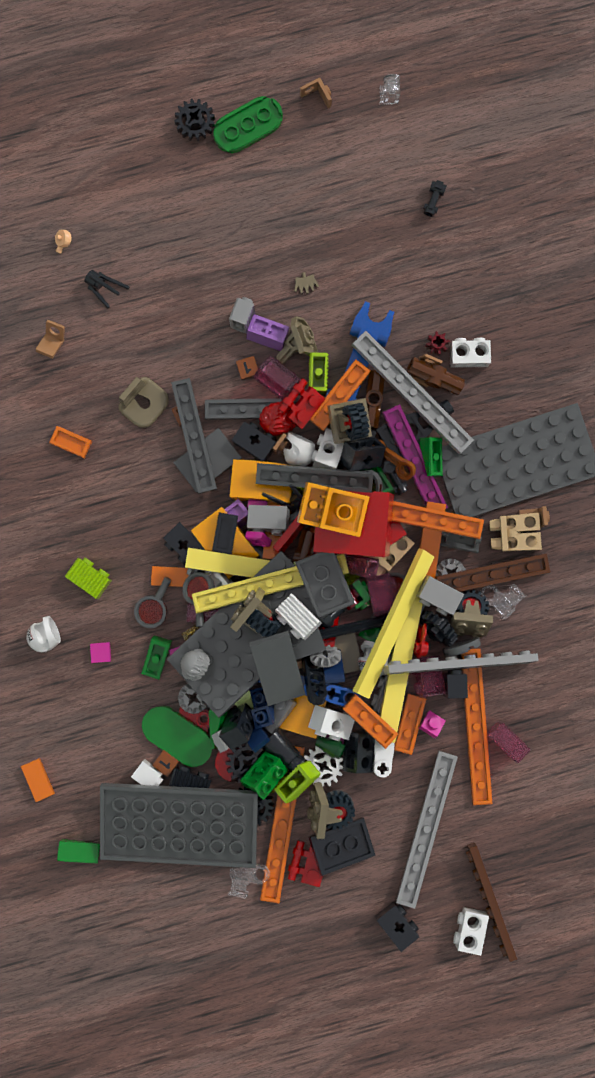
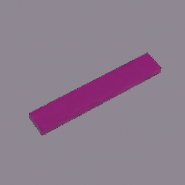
[382,404,448,509]

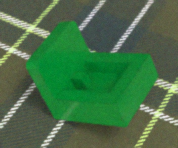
[351,579,372,610]

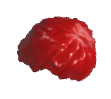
[259,402,295,436]

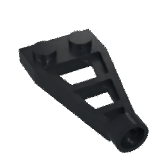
[376,399,454,457]

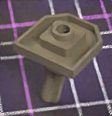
[276,316,319,364]

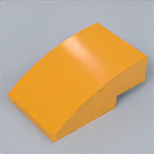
[230,459,292,504]
[297,482,369,537]
[191,507,260,579]
[279,695,327,739]

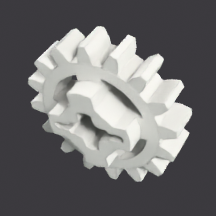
[304,746,343,786]

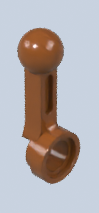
[372,440,416,480]

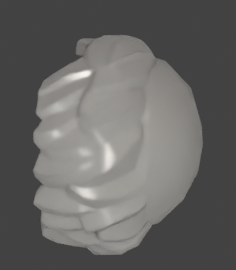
[180,649,210,681]

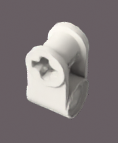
[373,740,394,778]

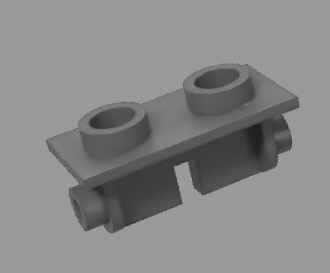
[441,532,482,553]

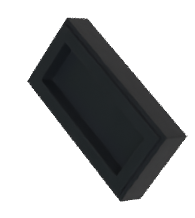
[212,512,238,554]

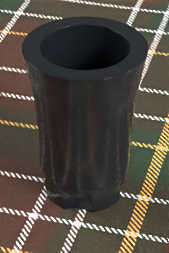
[262,729,305,772]

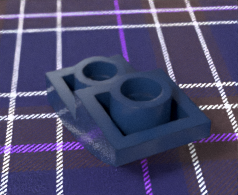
[323,649,345,684]
[250,687,275,729]
[247,726,270,753]

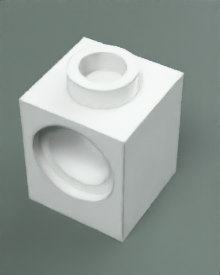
[131,759,163,786]

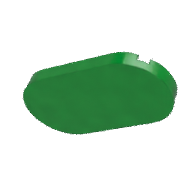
[213,96,283,153]
[142,706,213,767]

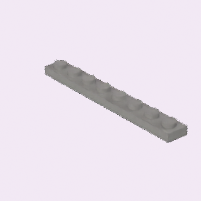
[351,331,474,454]
[383,651,539,675]
[396,750,458,909]

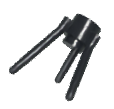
[84,270,130,308]
[262,484,303,512]

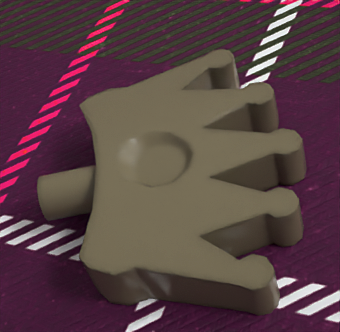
[294,272,319,294]

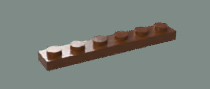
[435,553,550,592]
[466,842,517,962]

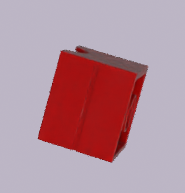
[313,491,394,557]

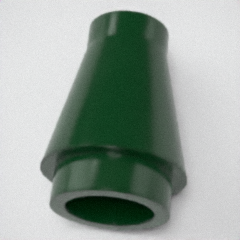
[315,736,346,760]

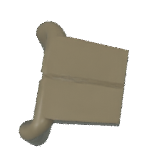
[119,377,169,428]

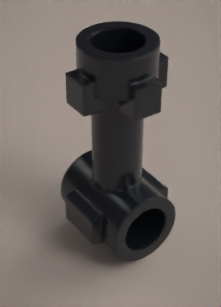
[423,180,447,217]
[382,460,408,495]

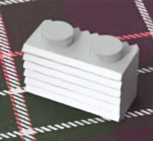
[275,593,322,640]

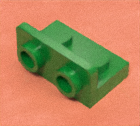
[240,751,288,800]

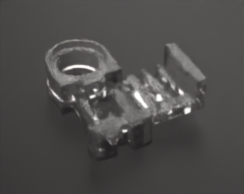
[480,584,526,620]
[228,863,270,899]

